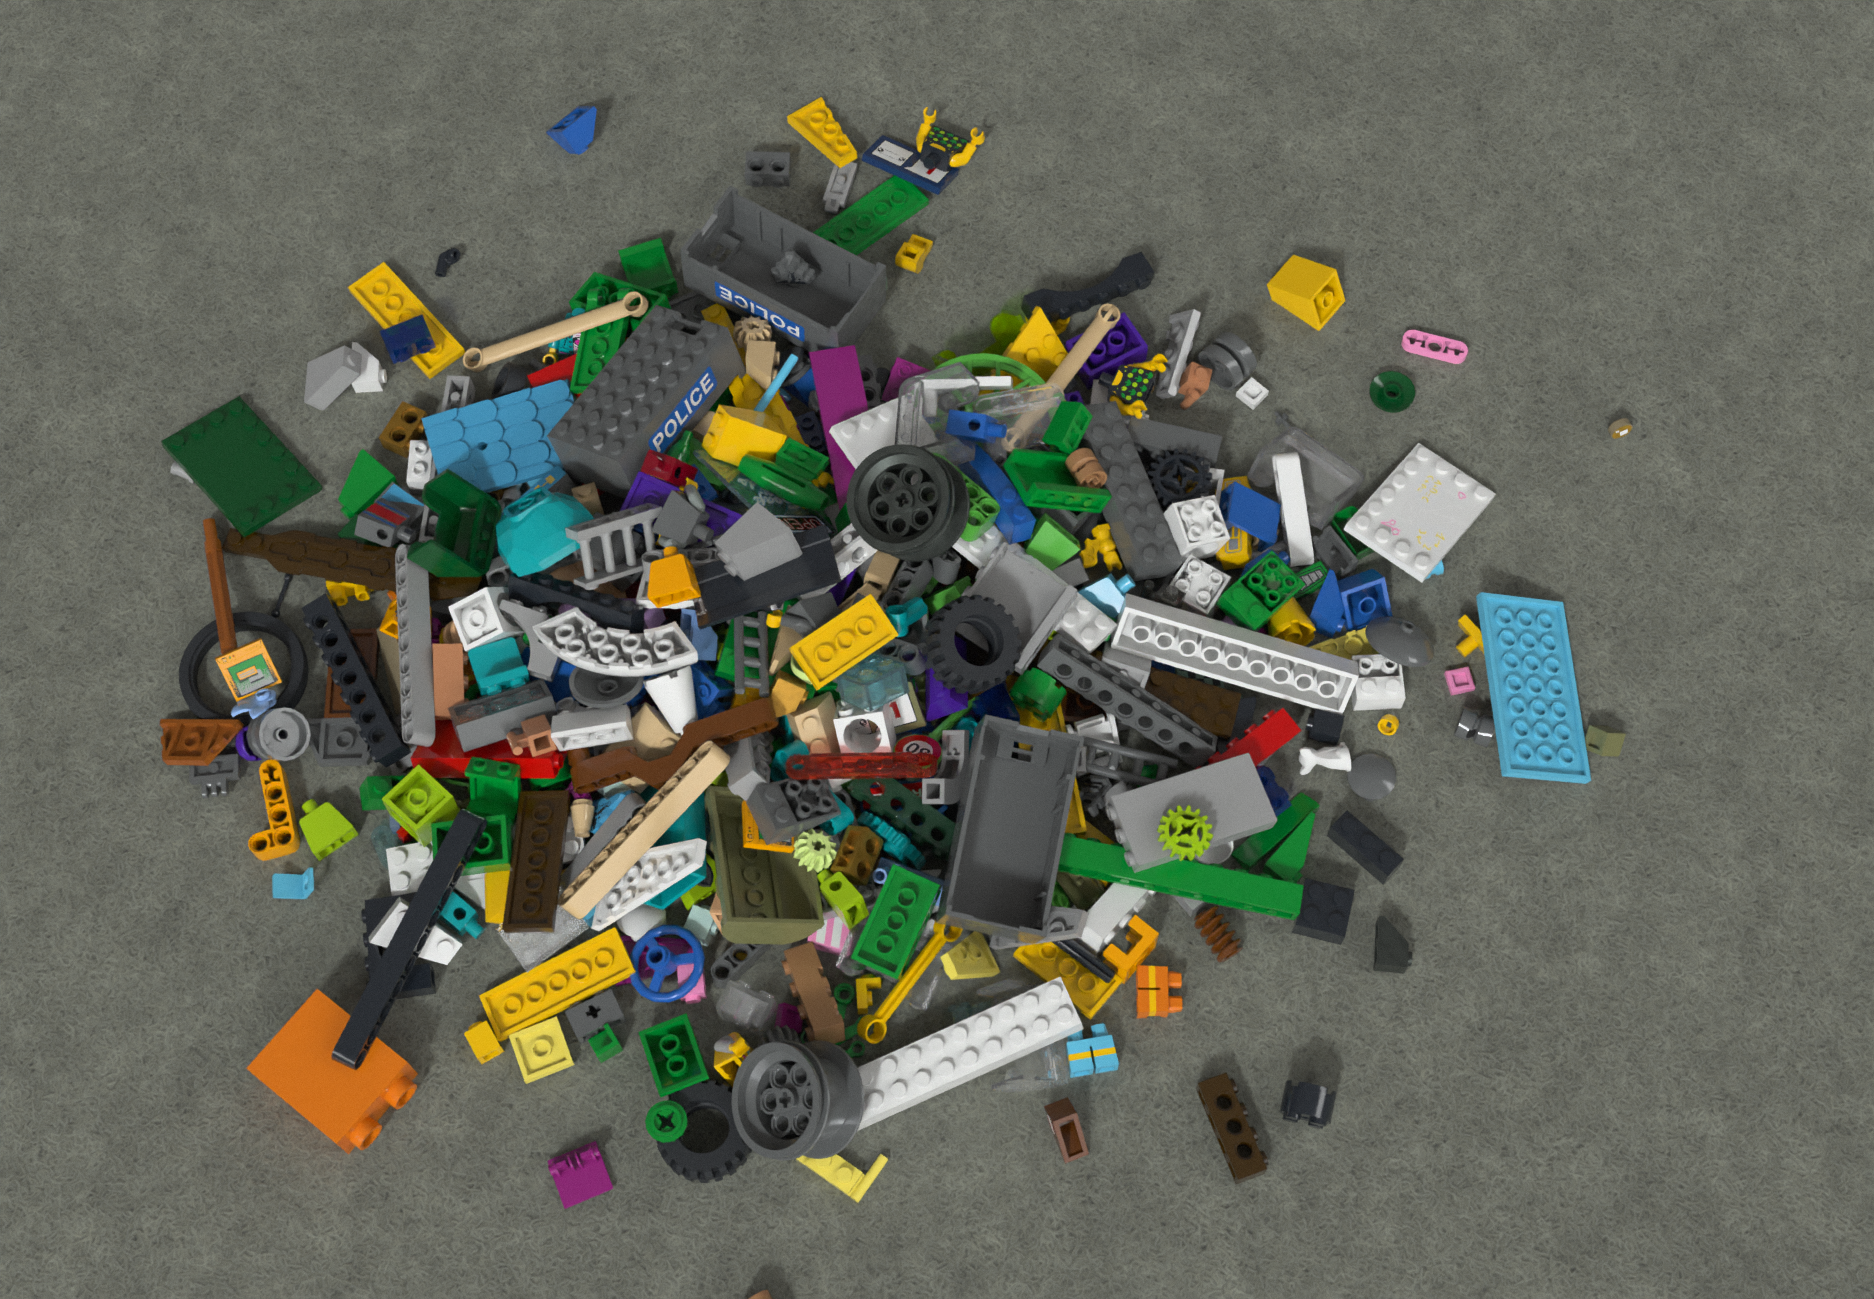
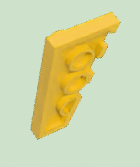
[787,97,857,168]

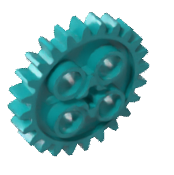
[856,811,926,870]

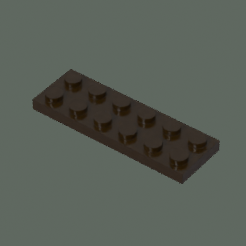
[502,790,571,933]

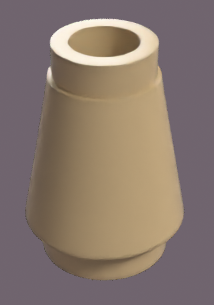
[570,799,595,838]

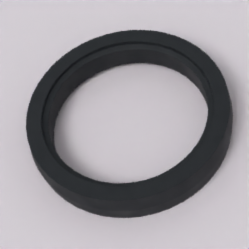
[179,612,309,727]

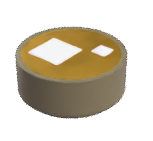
[1608,418,1633,439]

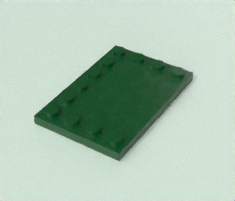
[161,396,322,538]

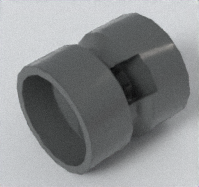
[1454,707,1495,748]

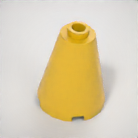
[1267,597,1316,646]

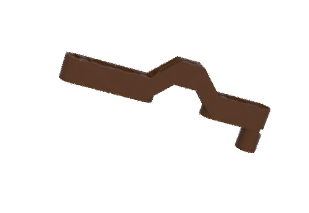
[567,698,778,794]

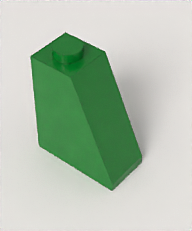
[338,449,399,520]

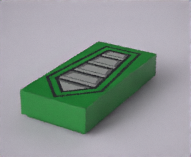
[1294,561,1328,601]

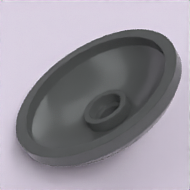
[1365,616,1434,667]
[569,666,644,708]

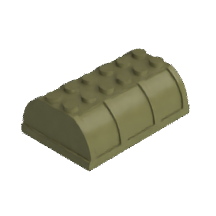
[704,786,825,945]

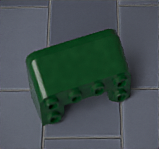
[407,468,502,577]

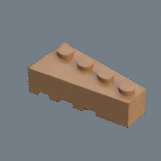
[781,941,845,1044]

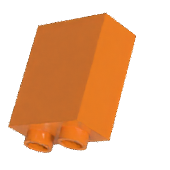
[246,989,418,1154]

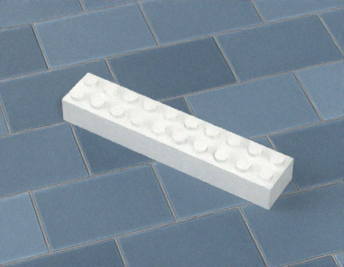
[1111,593,1359,715]
[857,976,1084,1131]

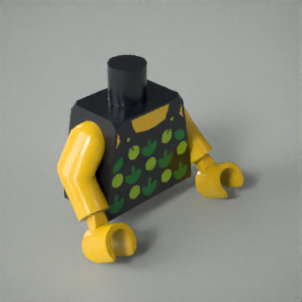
[916,107,985,172]
[1098,354,1168,419]

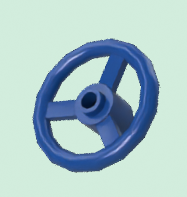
[630,925,705,1003]

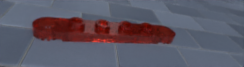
[786,752,938,780]

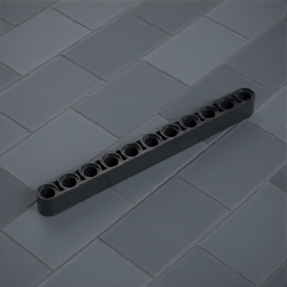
[331,809,487,1070]

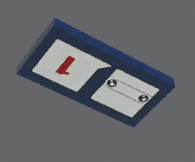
[862,135,959,195]

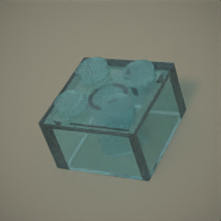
[836,654,910,712]

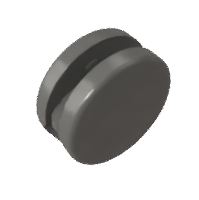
[775,346,811,388]

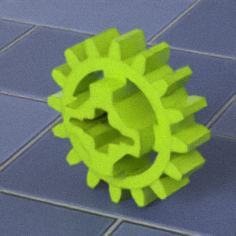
[1157,805,1213,861]

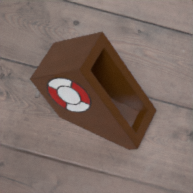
[1044,1097,1089,1164]

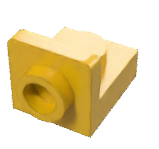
[856,974,881,1015]

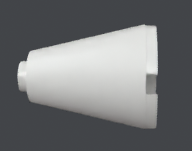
[643,665,698,736]

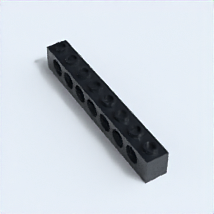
[301,593,412,768]

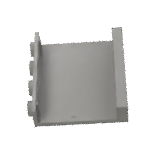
[955,542,1077,675]

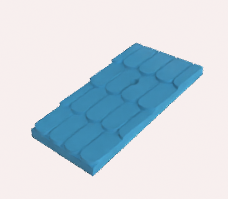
[421,379,576,493]

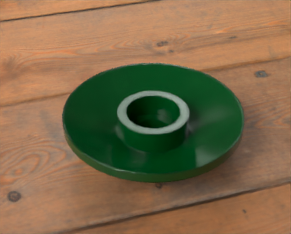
[1369,371,1415,413]

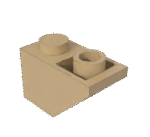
[746,340,780,391]

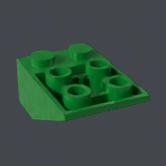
[1216,550,1305,632]

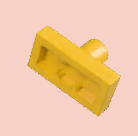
[1456,614,1484,657]

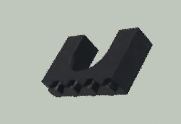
[361,893,436,999]

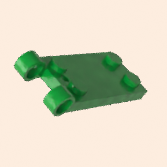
[570,288,636,394]

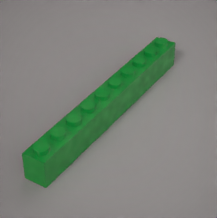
[1058,833,1304,920]

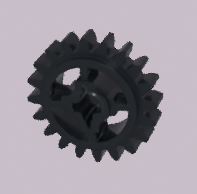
[1147,448,1212,509]

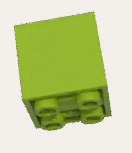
[382,764,460,848]

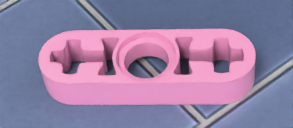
[1401,330,1468,364]

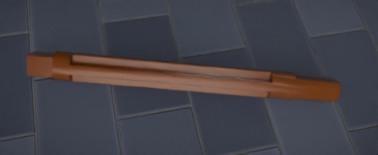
[203,518,238,654]

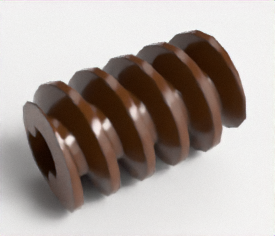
[1194,905,1243,963]

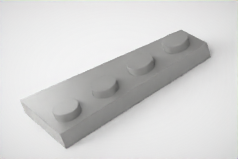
[1156,309,1201,399]
[989,906,1089,950]

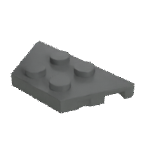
[306,717,385,767]

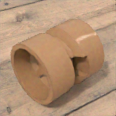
[1065,448,1107,489]

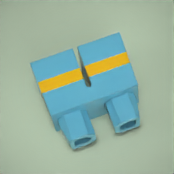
[1066,1023,1119,1078]

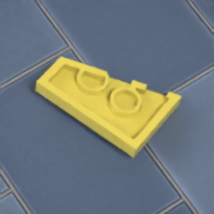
[1309,625,1379,660]
[940,931,1000,980]

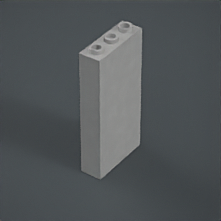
[1106,753,1277,873]

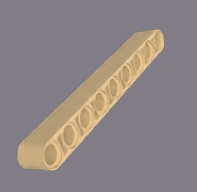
[558,740,730,919]

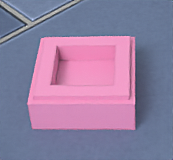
[1444,666,1475,696]

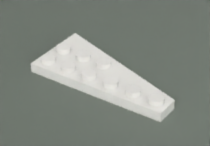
[591,838,707,931]

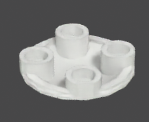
[617,904,666,941]

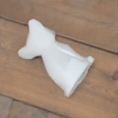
[1299,742,1351,775]

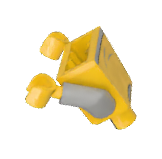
[714,1032,753,1088]

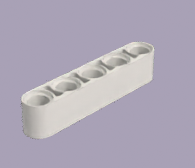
[1272,452,1314,567]

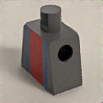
[354,498,417,547]

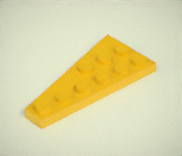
[964,306,1068,418]

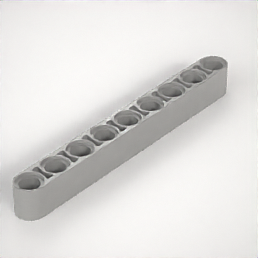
[395,544,435,747]

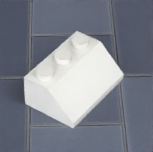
[551,704,634,751]

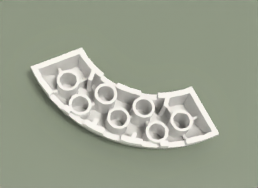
[532,607,698,677]

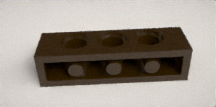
[1196,1073,1269,1185]

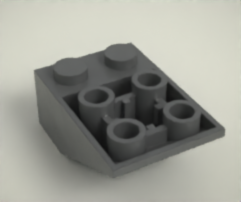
[576,512,658,593]
[746,771,841,845]

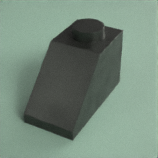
[1373,916,1412,974]

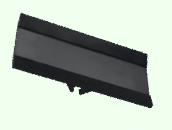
[693,524,842,630]

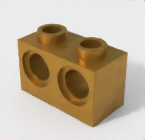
[379,401,428,458]
[830,825,884,886]

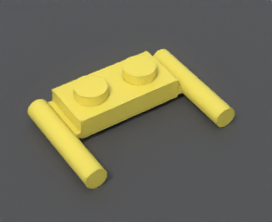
[796,1154,888,1203]

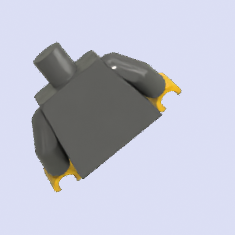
[766,592,842,639]

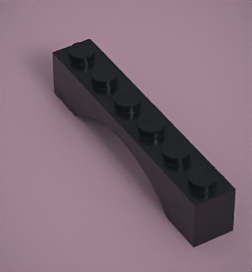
[1021,251,1154,324]
[509,572,645,634]

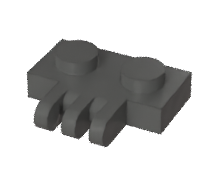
[189,754,241,798]

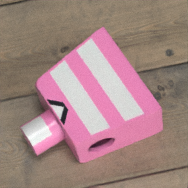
[808,906,852,958]

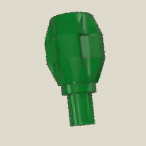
[667,430,693,473]

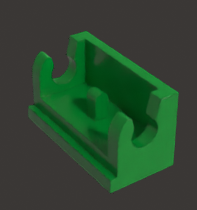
[1042,401,1093,455]

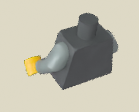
[651,478,714,549]

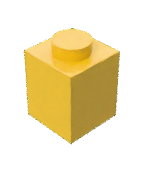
[464,1020,504,1064]

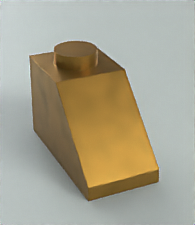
[765,670,809,717]

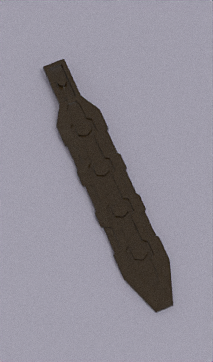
[222,528,483,601]

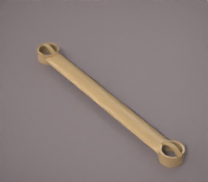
[463,291,648,372]
[1001,303,1120,454]

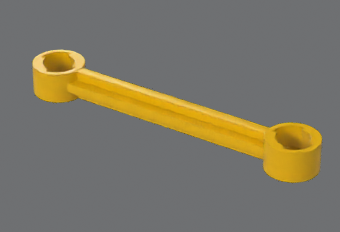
[857,920,963,1044]

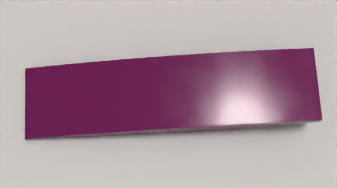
[809,345,868,512]

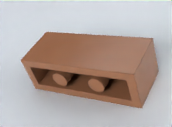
[432,644,469,720]

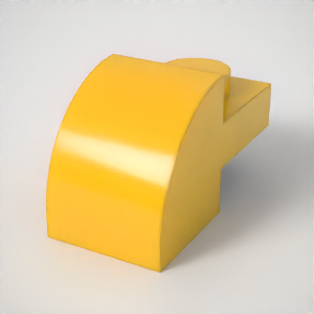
[895,234,933,274]

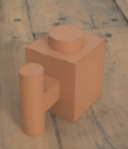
[1178,362,1212,410]
[506,714,557,757]

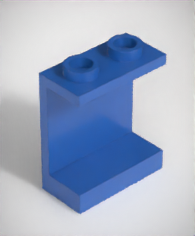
[1219,482,1281,552]

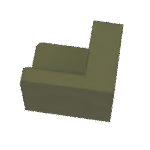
[1585,725,1626,757]

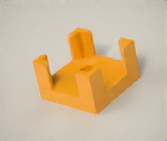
[1103,915,1159,984]

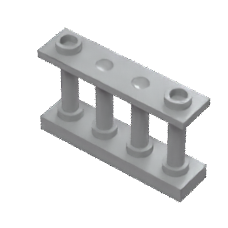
[565,503,662,590]

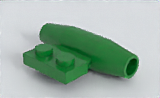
[738,438,830,513]

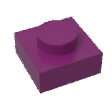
[775,1002,803,1034]

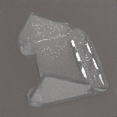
[972,383,1079,468]

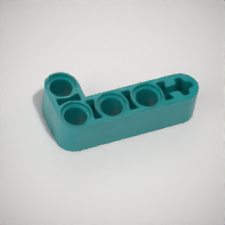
[770,740,854,836]

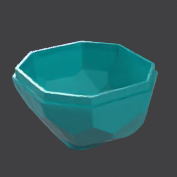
[496,487,595,577]

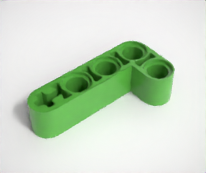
[933,453,1000,542]

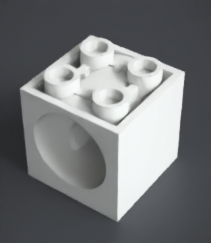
[1164,495,1230,563]
[1164,554,1231,619]
[448,587,525,651]
[833,692,896,765]

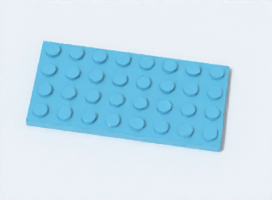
[1476,592,1591,784]

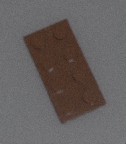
[324,628,379,718]

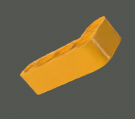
[248,759,300,861]

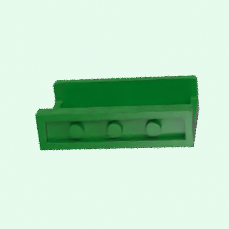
[1003,448,1112,513]

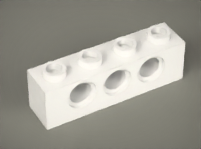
[797,523,878,601]

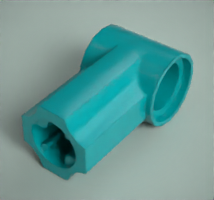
[886,597,928,637]

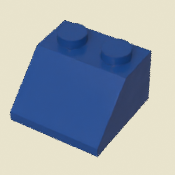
[1337,569,1393,632]

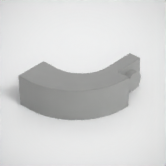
[922,730,969,804]

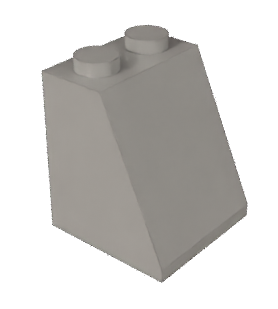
[715,502,803,581]

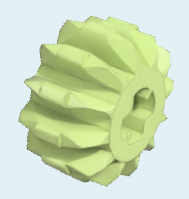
[793,828,837,873]

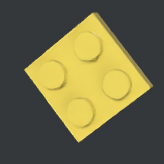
[509,1016,575,1084]

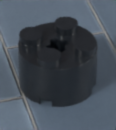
[1279,1080,1337,1129]

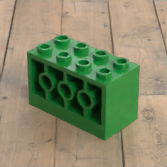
[851,864,943,980]

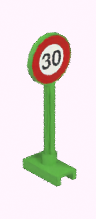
[893,686,995,771]

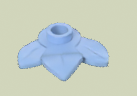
[231,688,277,719]

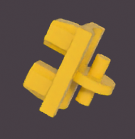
[326,581,374,606]

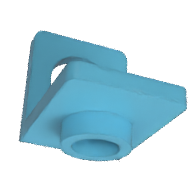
[272,867,314,899]

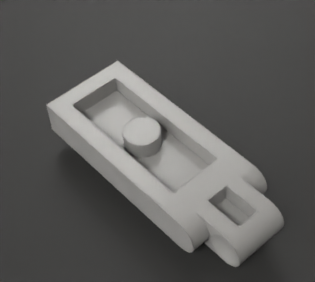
[823,162,858,214]

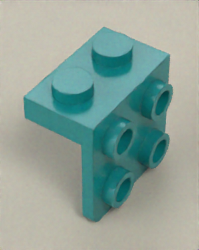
[468,637,529,696]

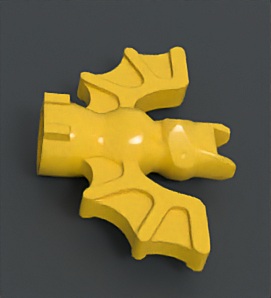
[1079,523,1122,572]

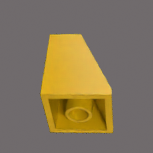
[1267,255,1346,331]
[701,405,787,466]

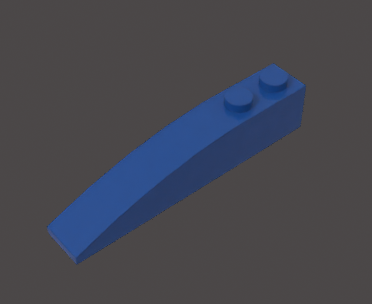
[944,437,1036,545]

